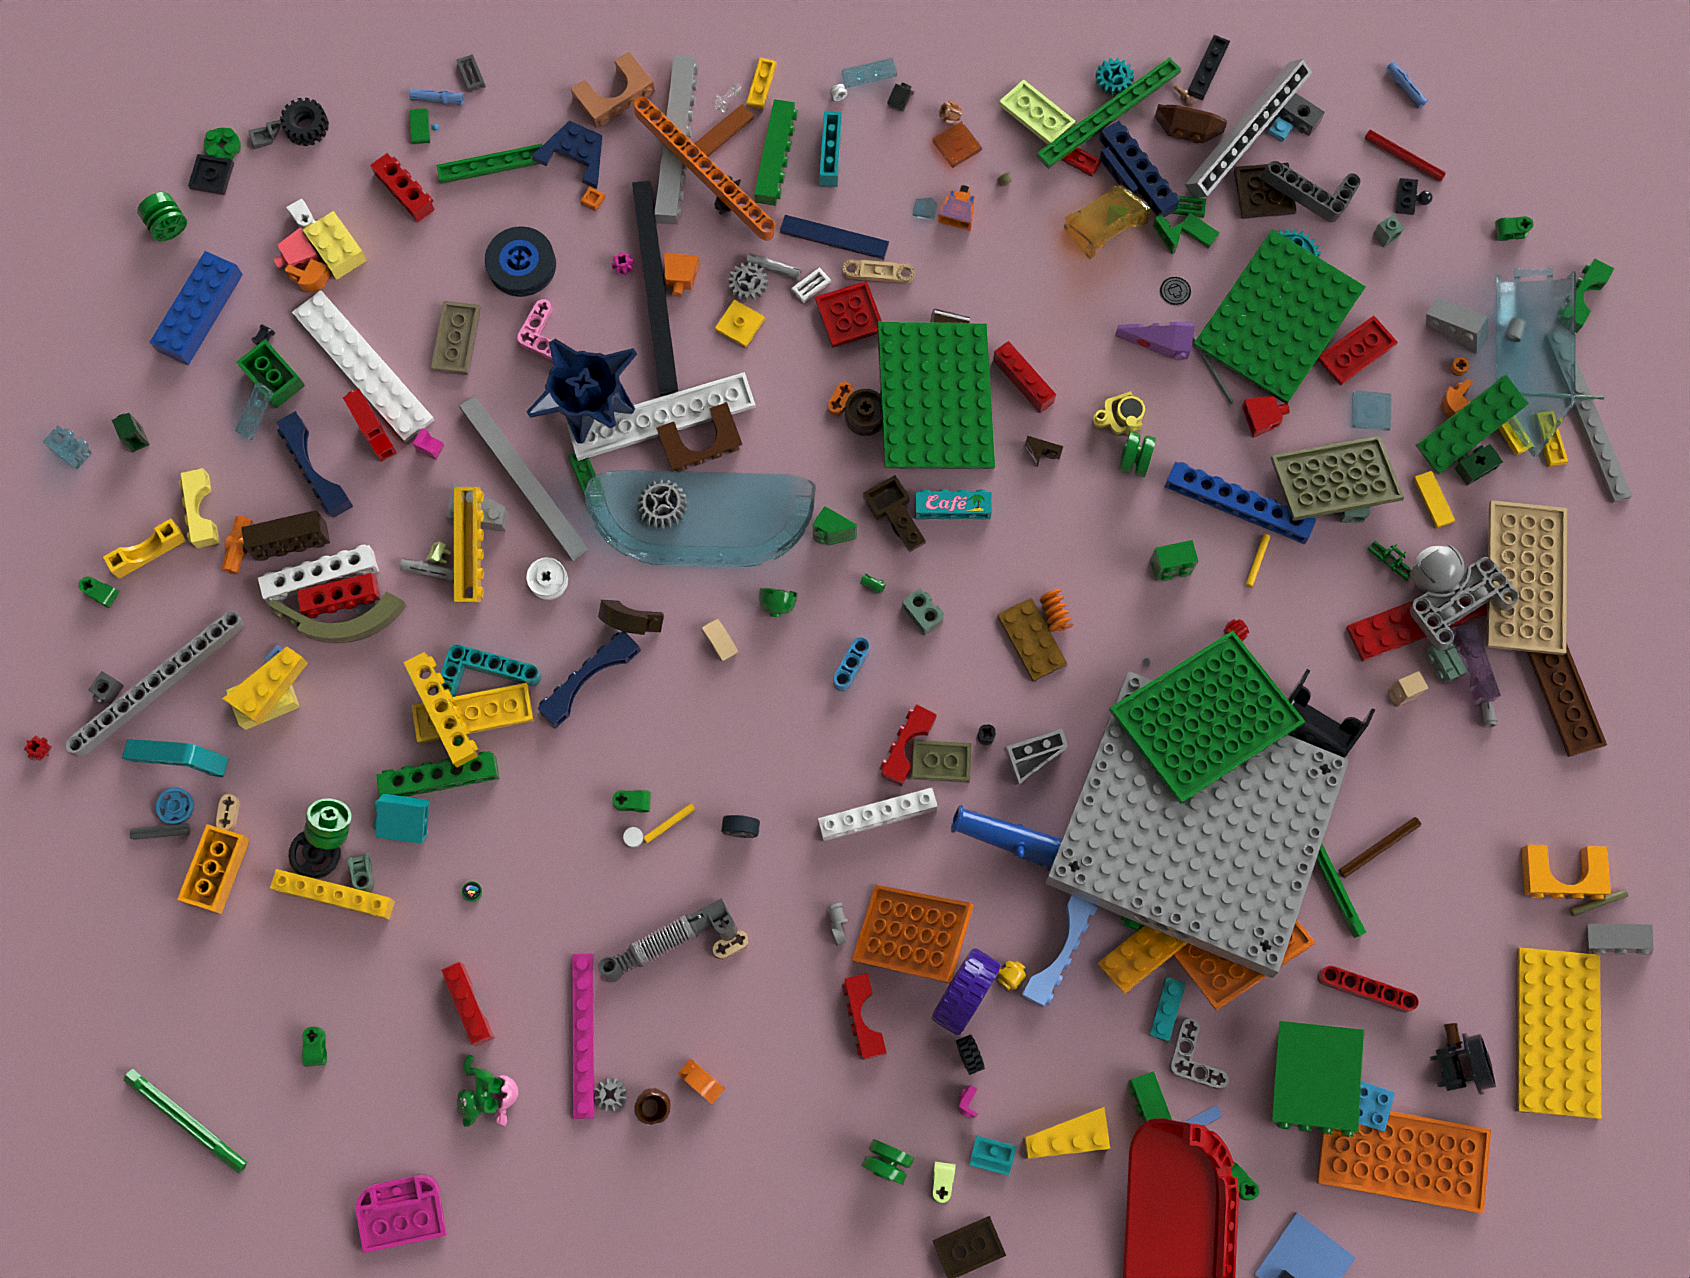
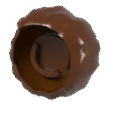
[634,1088,671,1125]

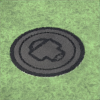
[1160,277,1191,305]

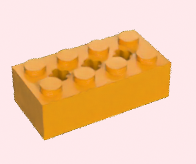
[177,824,250,915]

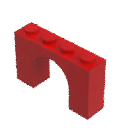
[342,388,397,462]

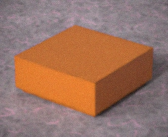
[580,187,605,212]

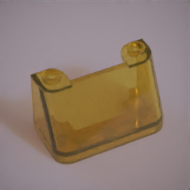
[1064,185,1151,260]

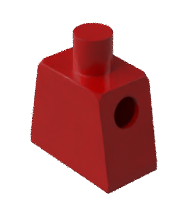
[1242,396,1290,438]

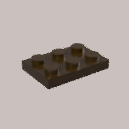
[932,1216,1006,1278]

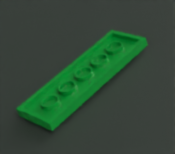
[1415,375,1529,474]

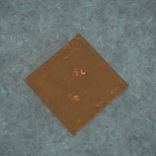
[932,121,982,168]

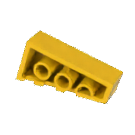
[222,647,308,725]

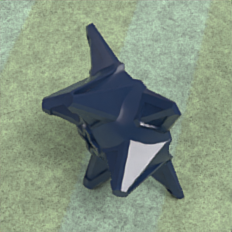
[526,338,637,444]

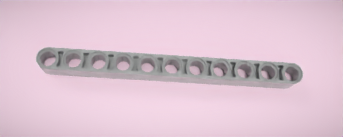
[459,396,588,561]
[65,611,245,757]

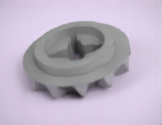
[594,1078,627,1111]

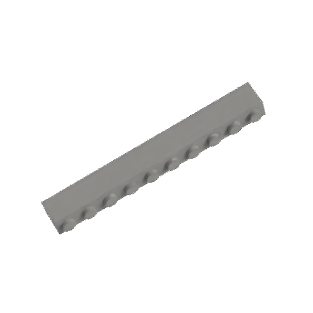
[655,55,699,224]
[1184,59,1313,198]

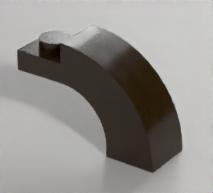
[598,600,664,635]

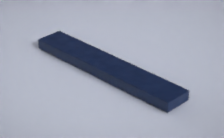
[780,215,889,260]

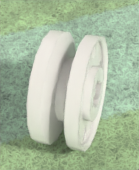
[526,557,569,600]

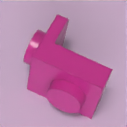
[957,1085,978,1119]

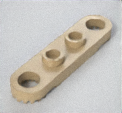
[842,259,915,283]

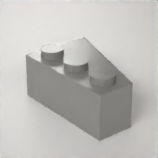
[1426,297,1488,354]
[446,482,509,532]
[1004,728,1068,785]
[1587,924,1654,955]

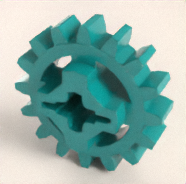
[1095,57,1134,96]

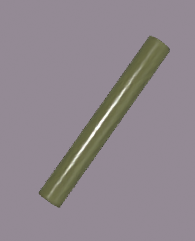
[1570,889,1628,917]

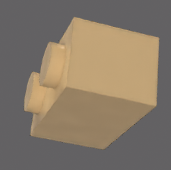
[1389,671,1428,707]

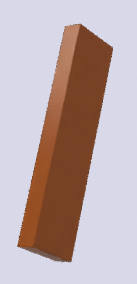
[694,104,754,157]

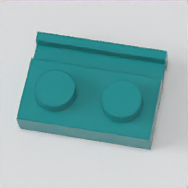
[969,1136,1016,1176]

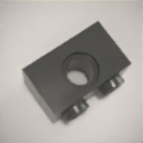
[1280,93,1325,136]

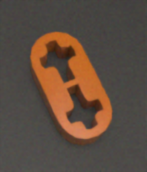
[828,382,853,416]

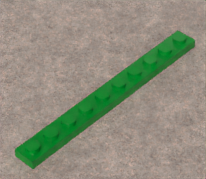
[1037,57,1181,169]

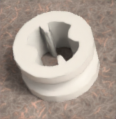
[830,84,848,101]

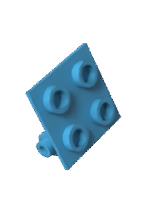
[1359,1081,1395,1132]

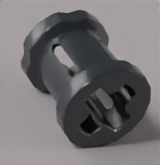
[251,324,275,345]
[977,724,996,745]

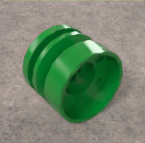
[137,192,187,241]

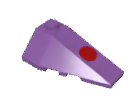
[1115,322,1195,360]

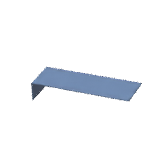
[1185,1105,1222,1126]

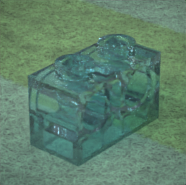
[43,425,92,469]

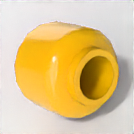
[997,960,1026,991]

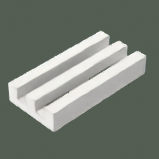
[791,267,831,304]

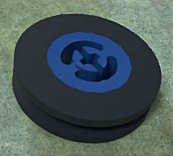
[485,226,556,297]

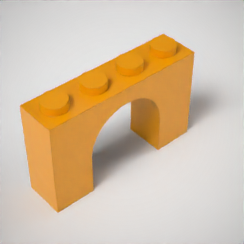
[1521,845,1611,900]

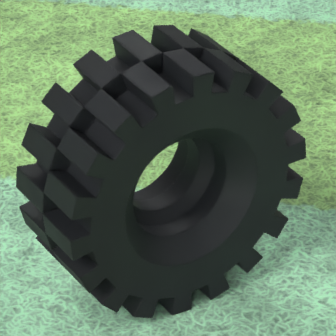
[280,97,329,146]

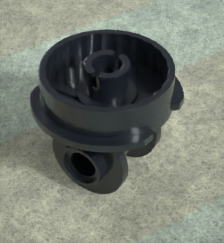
[1430,1033,1496,1095]

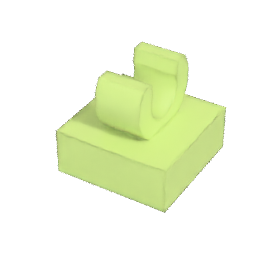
[426,541,451,564]

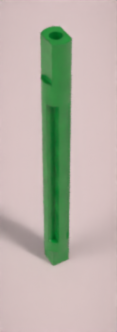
[1316,844,1367,938]
[124,1069,248,1174]

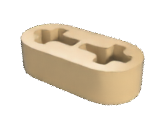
[216,794,240,831]
[713,931,749,959]

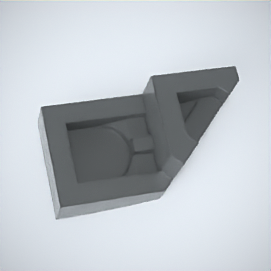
[248,120,281,149]

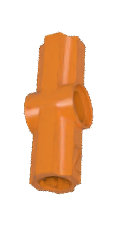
[221,516,253,574]

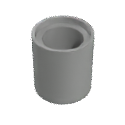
[1504,318,1527,342]

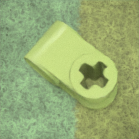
[933,1161,956,1203]

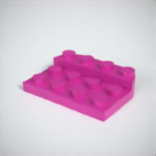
[355,1175,447,1253]

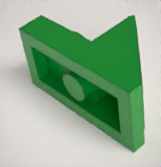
[1153,215,1183,254]

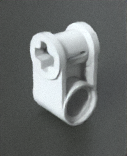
[286,198,315,231]

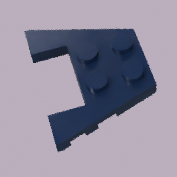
[532,120,602,189]

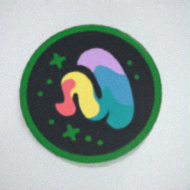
[462,881,482,902]

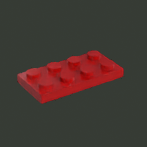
[1317,315,1398,386]

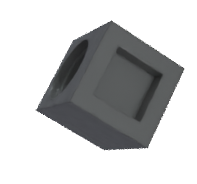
[88,671,124,705]

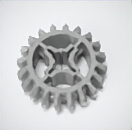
[636,479,688,530]

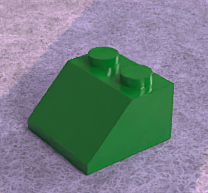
[812,506,857,546]

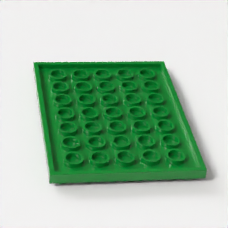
[1193,229,1366,404]
[877,322,995,469]
[1109,631,1305,804]

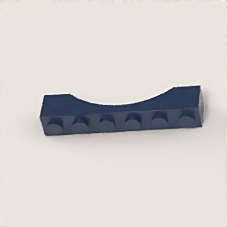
[276,411,353,518]
[538,631,641,729]

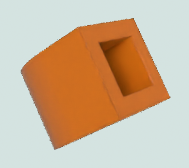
[285,259,332,293]
[1441,378,1473,418]
[677,1058,725,1104]

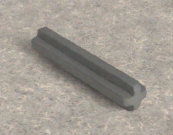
[130,824,190,840]

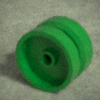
[1119,431,1156,477]
[304,798,352,849]
[862,1139,914,1185]

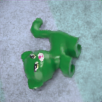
[458,1055,503,1127]

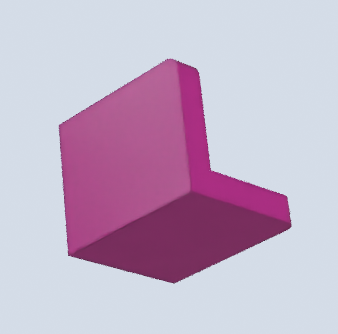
[412,428,444,460]

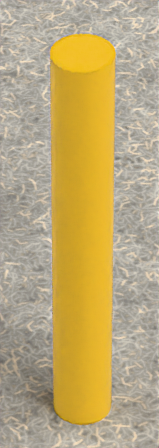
[1245,534,1271,587]
[643,803,695,844]

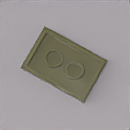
[911,740,972,783]

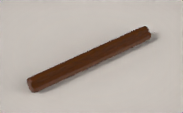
[1338,817,1421,878]

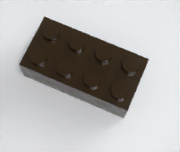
[241,510,330,561]

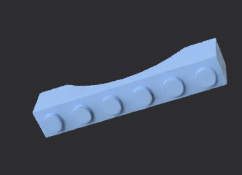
[1021,895,1098,1008]

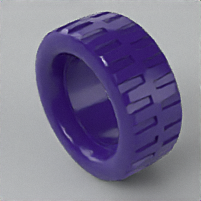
[931,948,1001,1035]

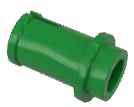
[860,573,886,594]

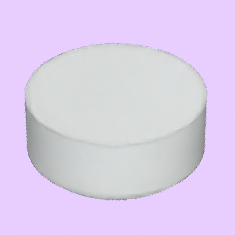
[623,827,644,848]

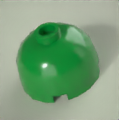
[759,588,798,618]

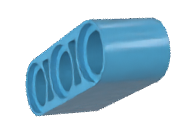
[834,637,869,691]

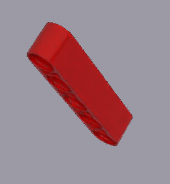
[1318,966,1419,1013]

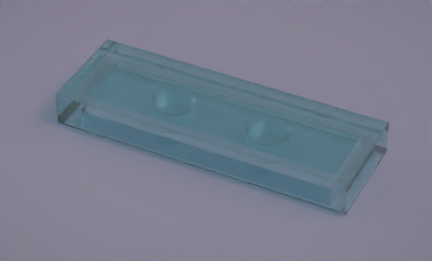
[842,58,897,88]
[235,383,273,440]

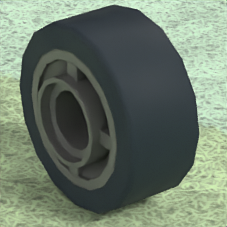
[721,815,760,838]

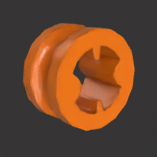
[1450,357,1469,376]

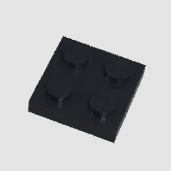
[188,154,234,195]

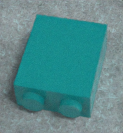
[373,794,430,844]

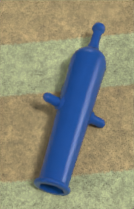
[951,805,1073,871]

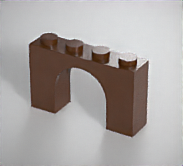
[656,402,742,473]

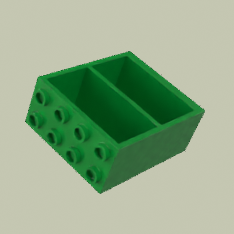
[1272,1021,1365,1137]

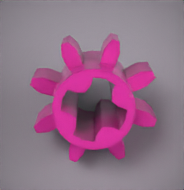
[611,252,634,276]

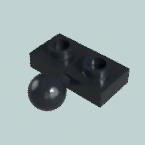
[1396,178,1433,215]

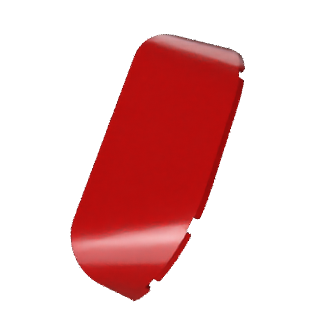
[1123,1118,1239,1278]

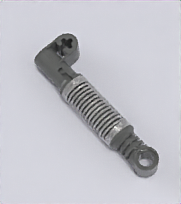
[598,898,737,982]

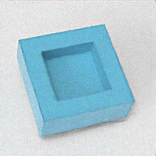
[1268,117,1293,142]

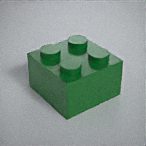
[1150,540,1198,581]

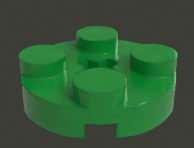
[204,127,241,160]

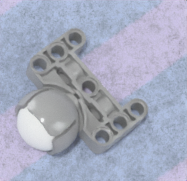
[1410,545,1519,650]

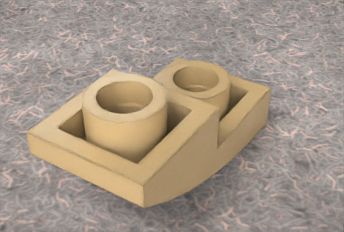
[701,619,739,661]

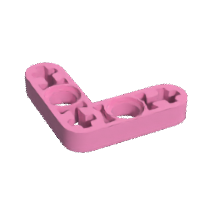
[517,299,552,361]

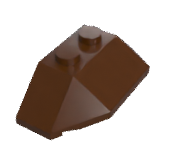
[1155,104,1228,144]

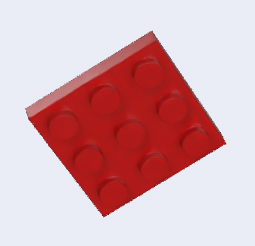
[815,281,882,348]

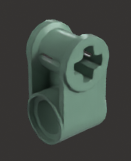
[348,853,374,892]

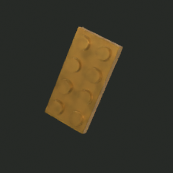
[997,598,1068,682]

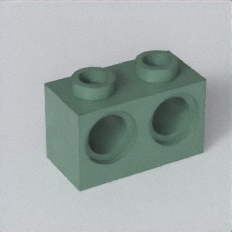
[902,588,944,635]

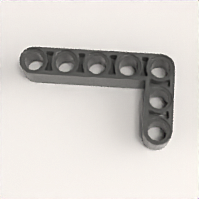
[1262,161,1361,222]

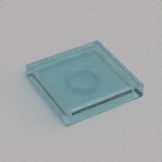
[1352,391,1391,431]

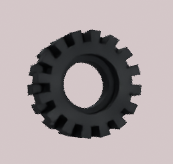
[956,1034,985,1075]

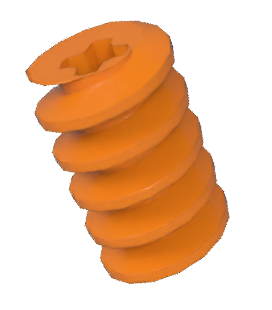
[1039,589,1073,632]

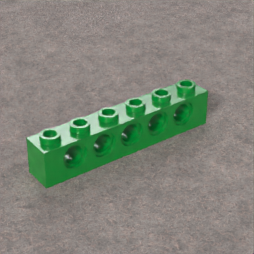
[376,751,500,797]

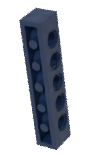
[1099,121,1180,218]

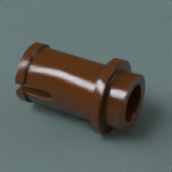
[1444,1023,1463,1049]

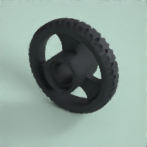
[288,831,341,879]

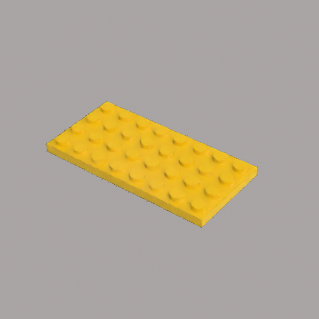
[1517,947,1601,1119]

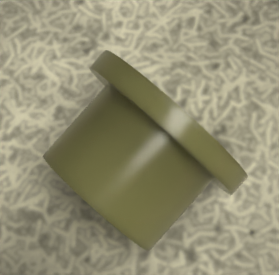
[997,172,1012,186]

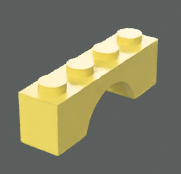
[179,468,219,548]

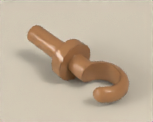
[1174,85,1196,107]

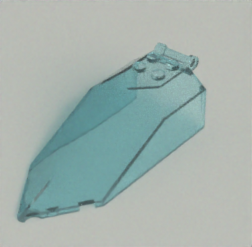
[1495,266,1576,457]

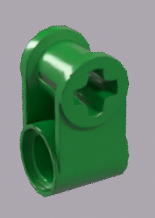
[1495,216,1534,241]
[79,576,120,608]
[612,790,651,813]
[302,1027,327,1067]
[1231,1161,1259,1201]

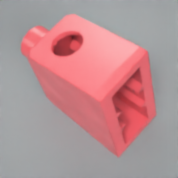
[273,228,321,270]

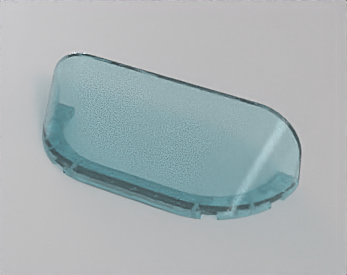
[584,470,816,567]

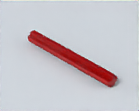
[1365,130,1446,181]

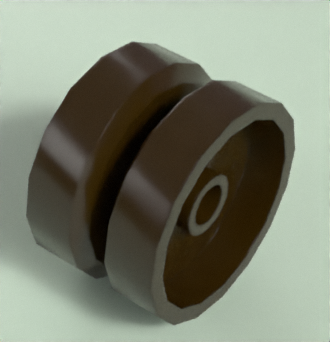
[846,389,882,436]

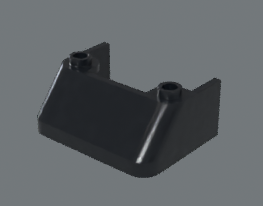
[1287,669,1375,758]

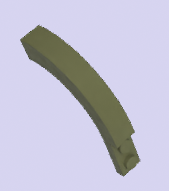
[269,591,407,643]

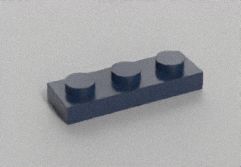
[1100,147,1138,200]

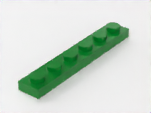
[436,144,543,184]

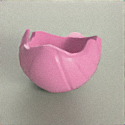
[492,1075,519,1126]

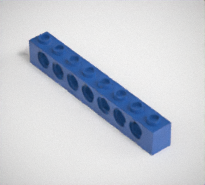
[1165,461,1316,544]

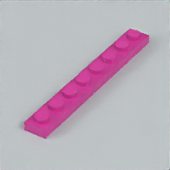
[572,954,595,1119]

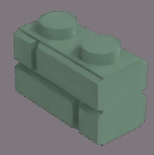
[1425,639,1469,685]

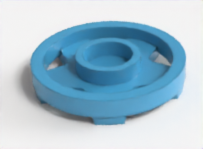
[156,788,194,825]

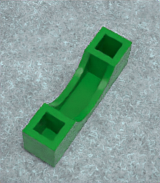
[1557,258,1615,334]

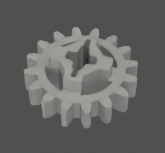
[728,262,768,302]

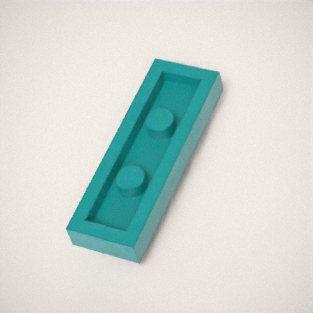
[1149,977,1186,1042]

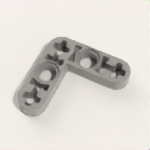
[1170,1018,1229,1089]

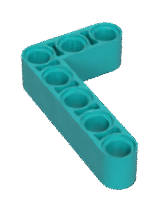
[435,644,541,697]
[122,739,229,777]

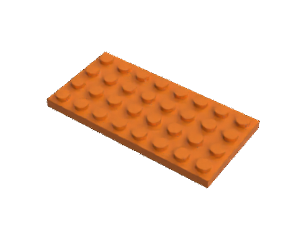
[1317,1111,1491,1214]

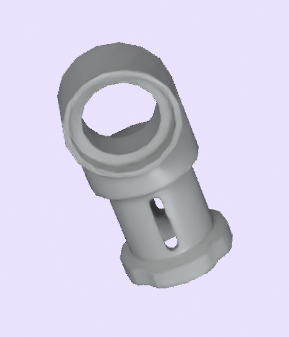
[825,903,849,946]

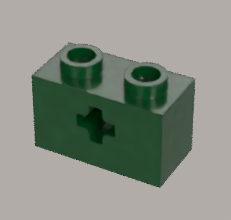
[112,413,150,453]
[1454,444,1503,486]

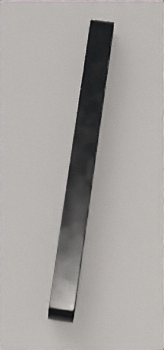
[632,180,679,396]

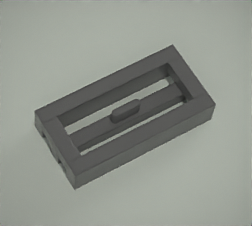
[456,54,486,92]

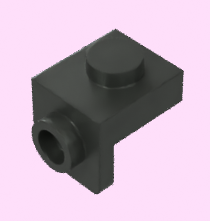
[887,82,914,111]

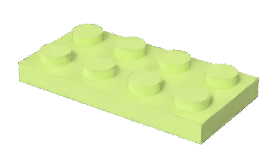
[999,80,1076,145]

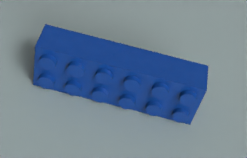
[150,251,243,365]

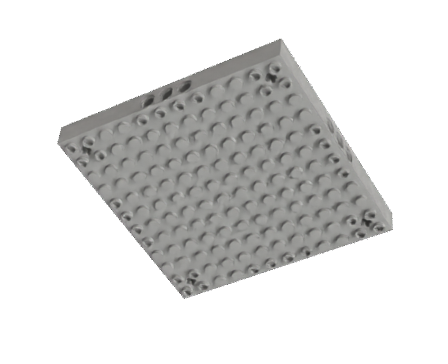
[1045,671,1349,978]

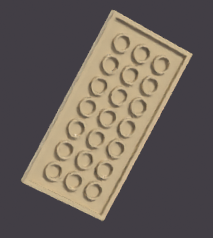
[1486,500,1567,655]

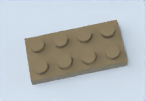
[431,301,481,375]

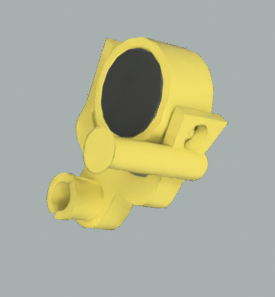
[1093,391,1145,436]

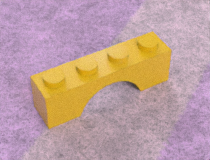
[103,519,187,579]

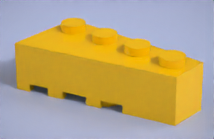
[1024,1107,1110,1159]

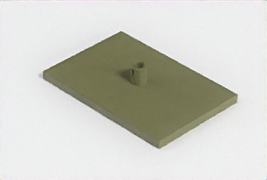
[1271,435,1404,521]

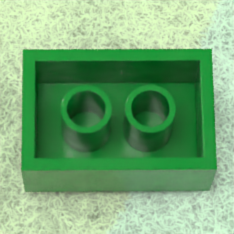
[236,339,305,409]

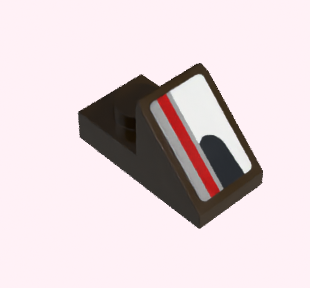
[1025,436,1063,467]

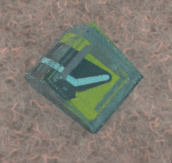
[913,197,937,219]

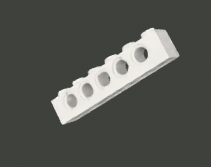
[258,545,379,604]
[818,788,938,841]

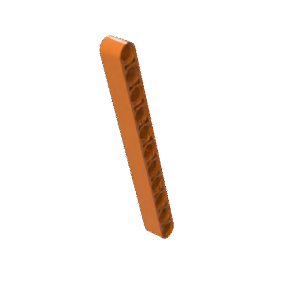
[634,97,775,241]

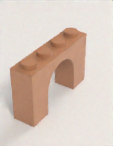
[571,52,655,128]

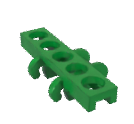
[1367,541,1412,580]

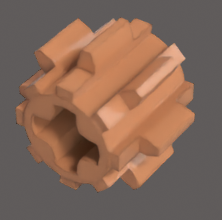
[939,100,962,124]

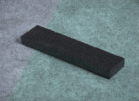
[1188,34,1230,100]

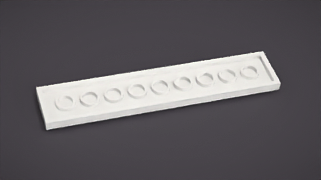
[292,290,434,443]
[567,372,756,461]

